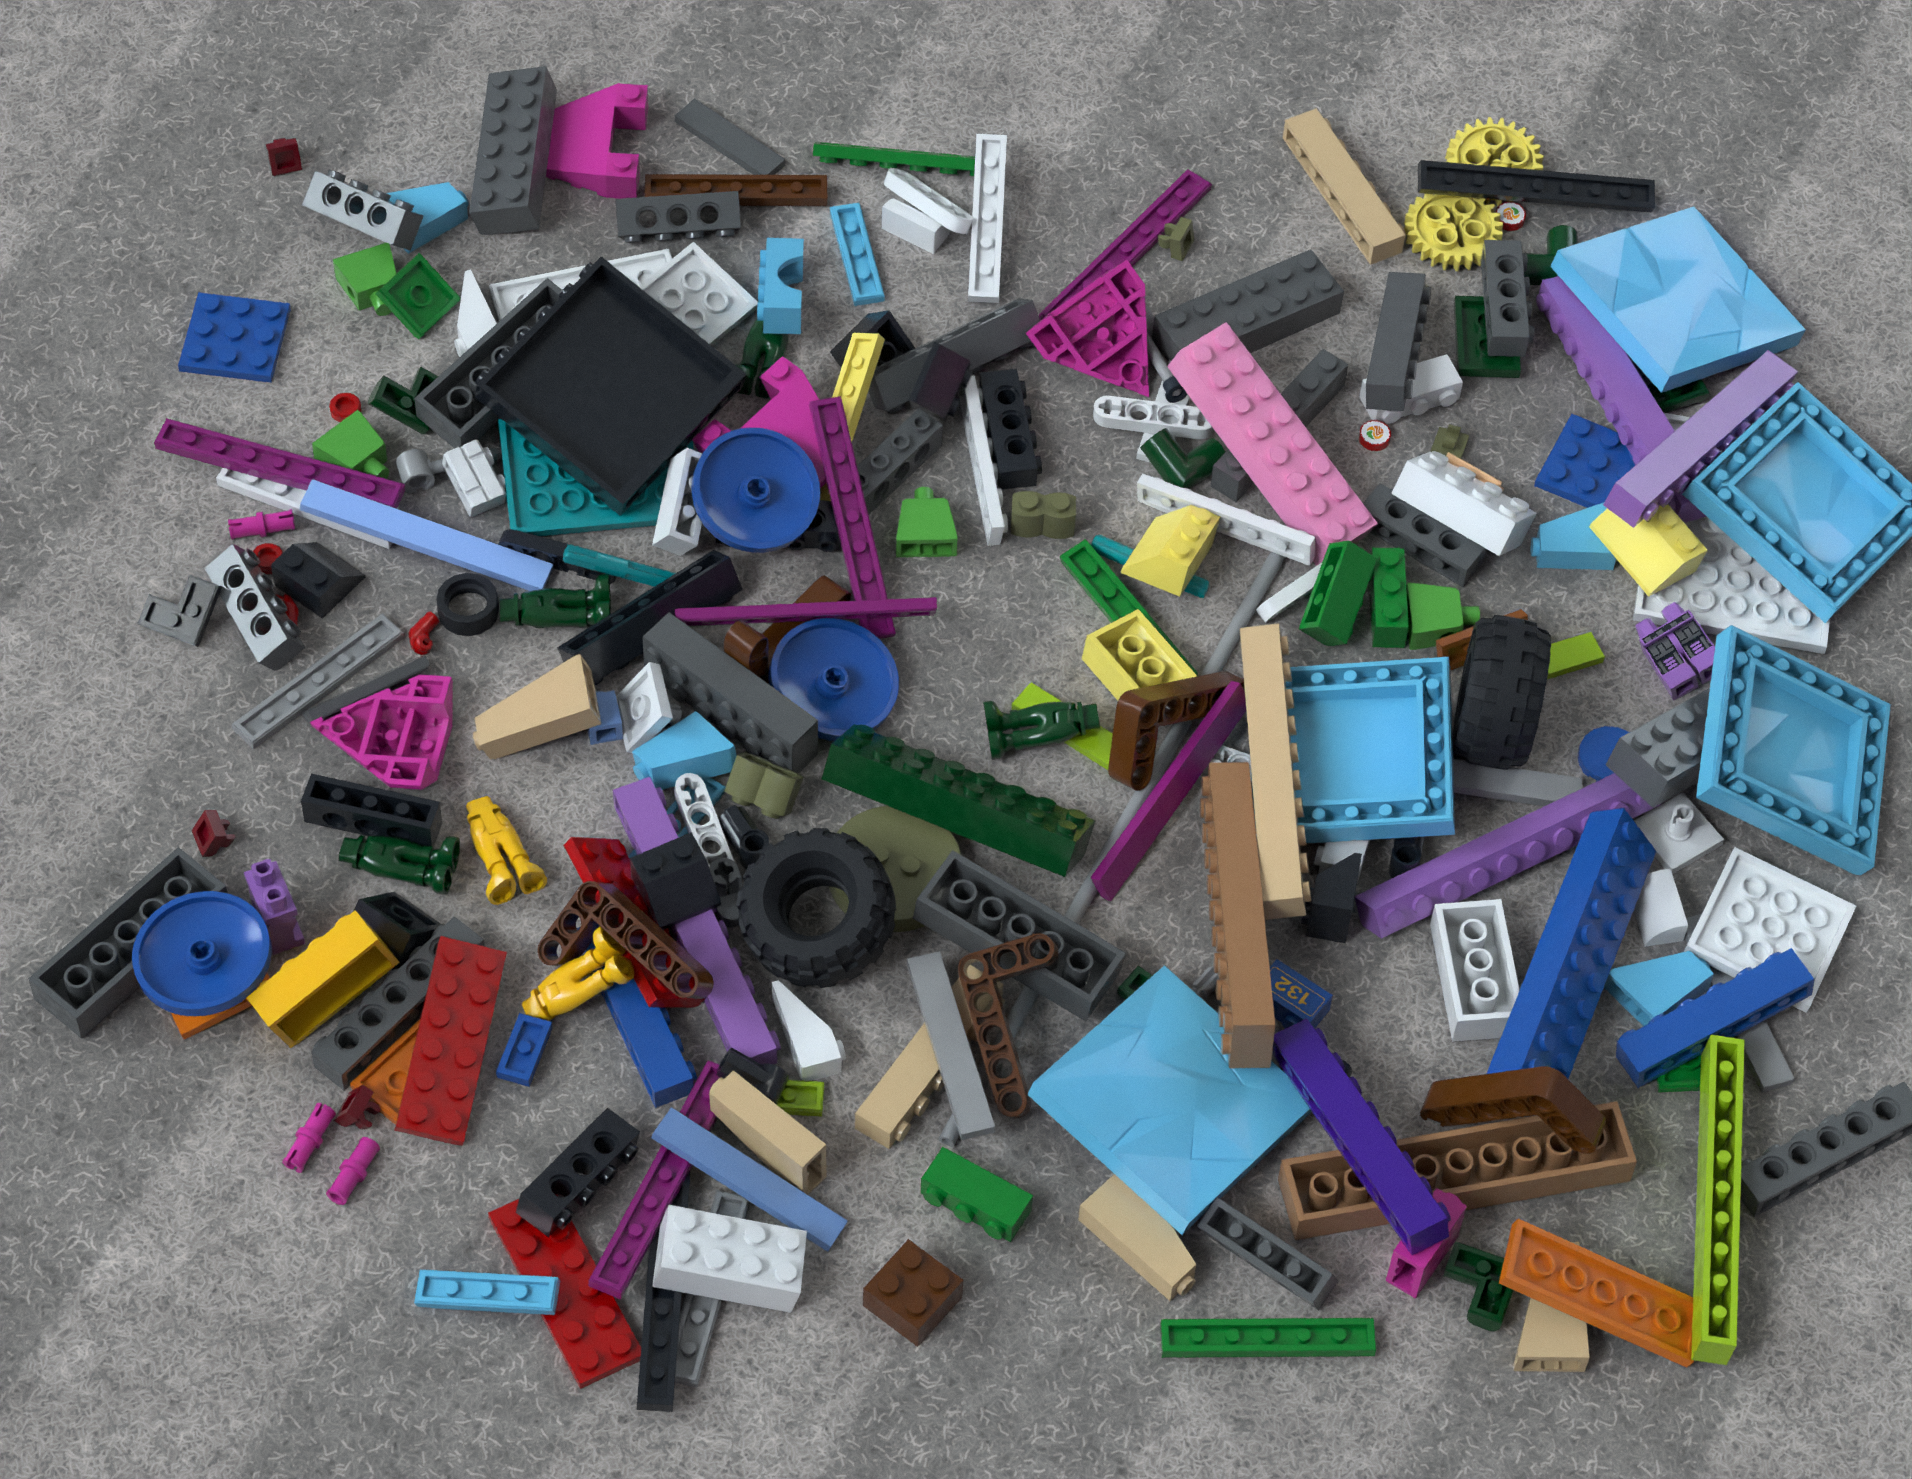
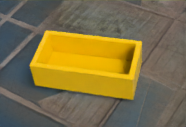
[246,910,400,1048]

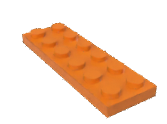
[1499,1218,1694,1368]

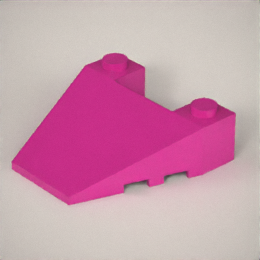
[546,83,649,199]
[692,356,827,488]

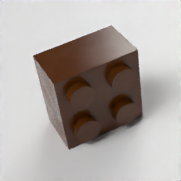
[863,1239,964,1347]

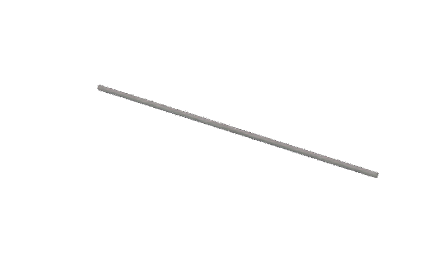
[938,525,1286,1147]

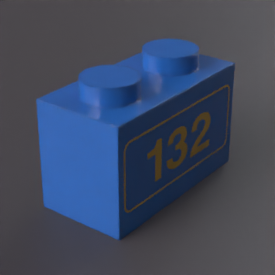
[1270,959,1333,1029]

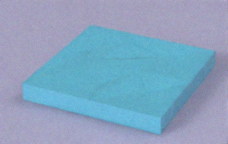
[1550,207,1806,393]
[1682,382,1912,623]
[1696,625,1891,875]
[1252,657,1455,843]
[1027,965,1311,1235]

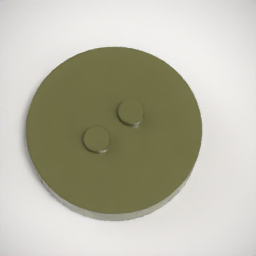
[829,806,961,932]

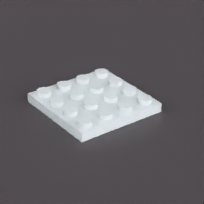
[1684,847,1856,1013]

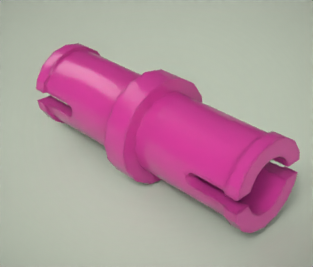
[228,509,295,540]
[282,1103,336,1173]
[326,1137,380,1205]

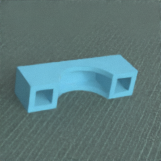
[757,238,804,334]

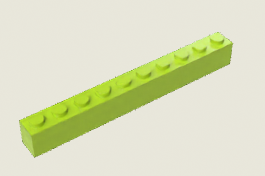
[1691,1035,1745,1365]

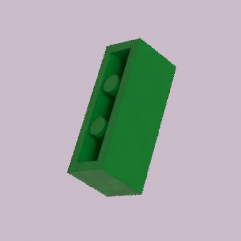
[1299,540,1377,646]
[1369,547,1409,648]
[920,1147,1033,1242]

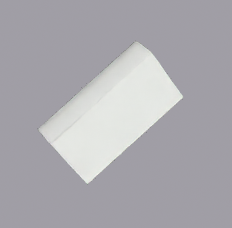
[882,198,950,254]
[1634,869,1688,947]

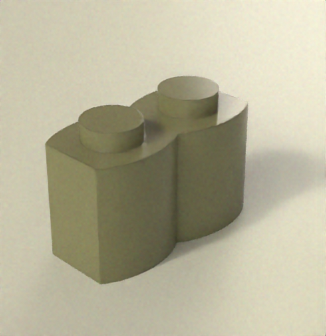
[1011,491,1076,539]
[725,752,804,819]

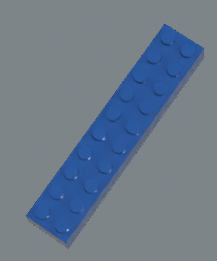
[1486,808,1656,1117]

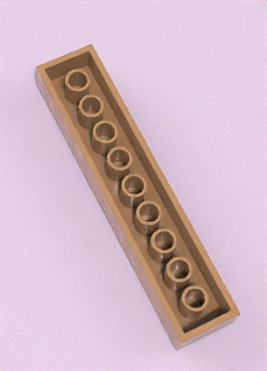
[1200,762,1275,1068]
[1278,1101,1637,1240]

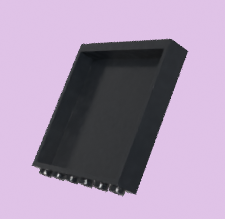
[475,256,746,516]

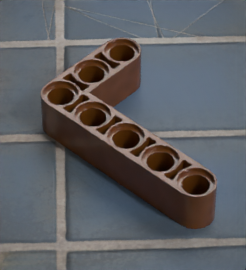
[724,575,852,684]
[1108,671,1245,791]
[537,881,714,999]
[958,933,1058,1119]
[1420,1066,1606,1154]

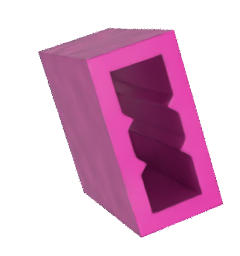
[1386,1188,1467,1299]

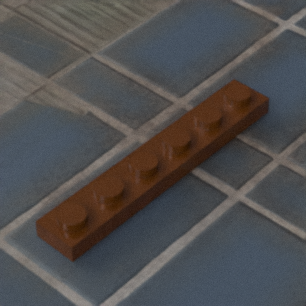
[645,174,828,206]

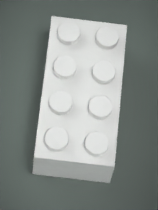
[1391,451,1537,556]
[1430,899,1519,1042]
[652,1205,807,1313]

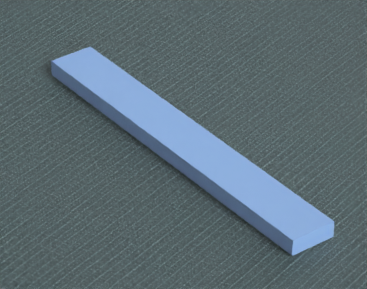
[300,479,553,591]

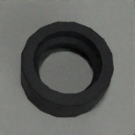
[436,573,499,636]

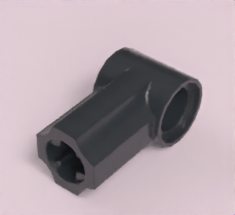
[718,805,769,870]
[1389,836,1425,878]
[716,1047,789,1105]

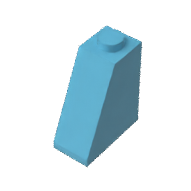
[387,182,469,254]
[1530,502,1616,570]
[632,711,737,790]
[1604,951,1714,1026]

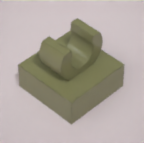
[1158,217,1194,261]
[1431,424,1470,459]

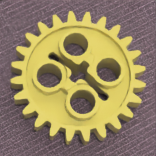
[1445,117,1544,207]
[1404,194,1503,271]

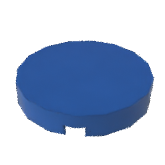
[1578,726,1629,782]

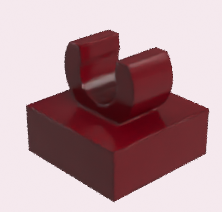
[266,137,302,176]
[191,810,236,857]
[333,1085,381,1130]

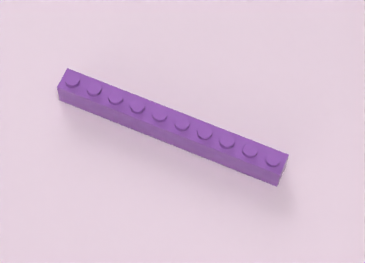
[1536,276,1707,523]
[1603,350,1798,528]
[1354,773,1661,939]
[613,777,781,1064]

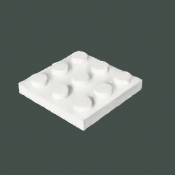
[639,242,758,346]

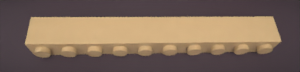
[1240,623,1311,920]

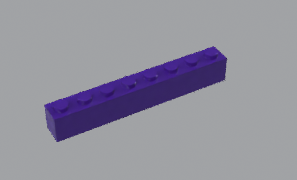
[1273,1018,1451,1255]

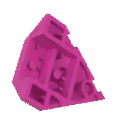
[1026,259,1149,397]
[310,675,453,790]

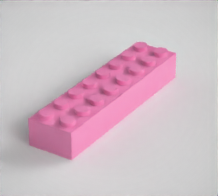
[1167,322,1378,566]

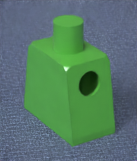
[333,243,396,316]
[312,410,390,479]
[896,487,958,558]
[1406,583,1480,650]

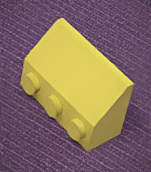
[1589,504,1708,597]
[1121,505,1221,597]
[1082,609,1197,700]

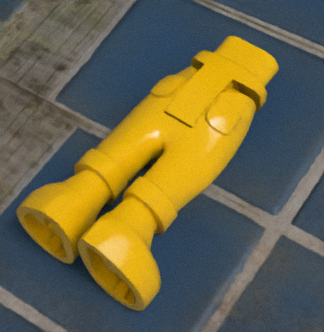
[466,796,547,905]
[522,926,634,1021]

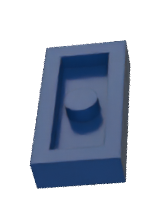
[496,1013,553,1087]

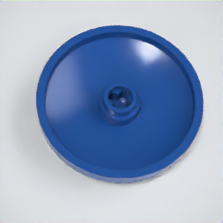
[691,428,820,553]
[768,618,899,741]
[132,891,272,1016]

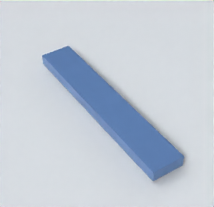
[651,1107,848,1252]

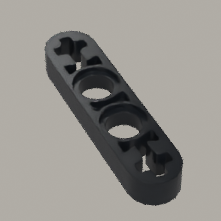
[498,529,617,584]

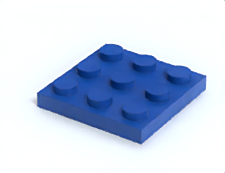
[178,292,291,383]
[1534,414,1635,508]

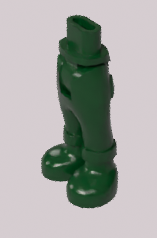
[736,319,789,399]
[500,574,611,628]
[983,700,1100,760]
[339,835,460,895]

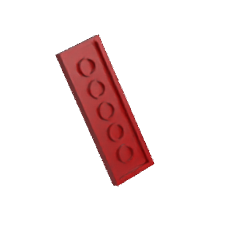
[563,837,705,1008]
[394,936,507,1146]
[488,1194,641,1389]

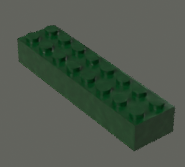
[821,724,1095,877]

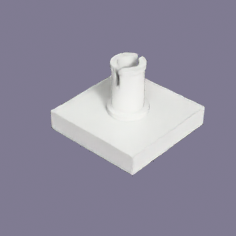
[616,662,682,753]
[1634,793,1724,874]

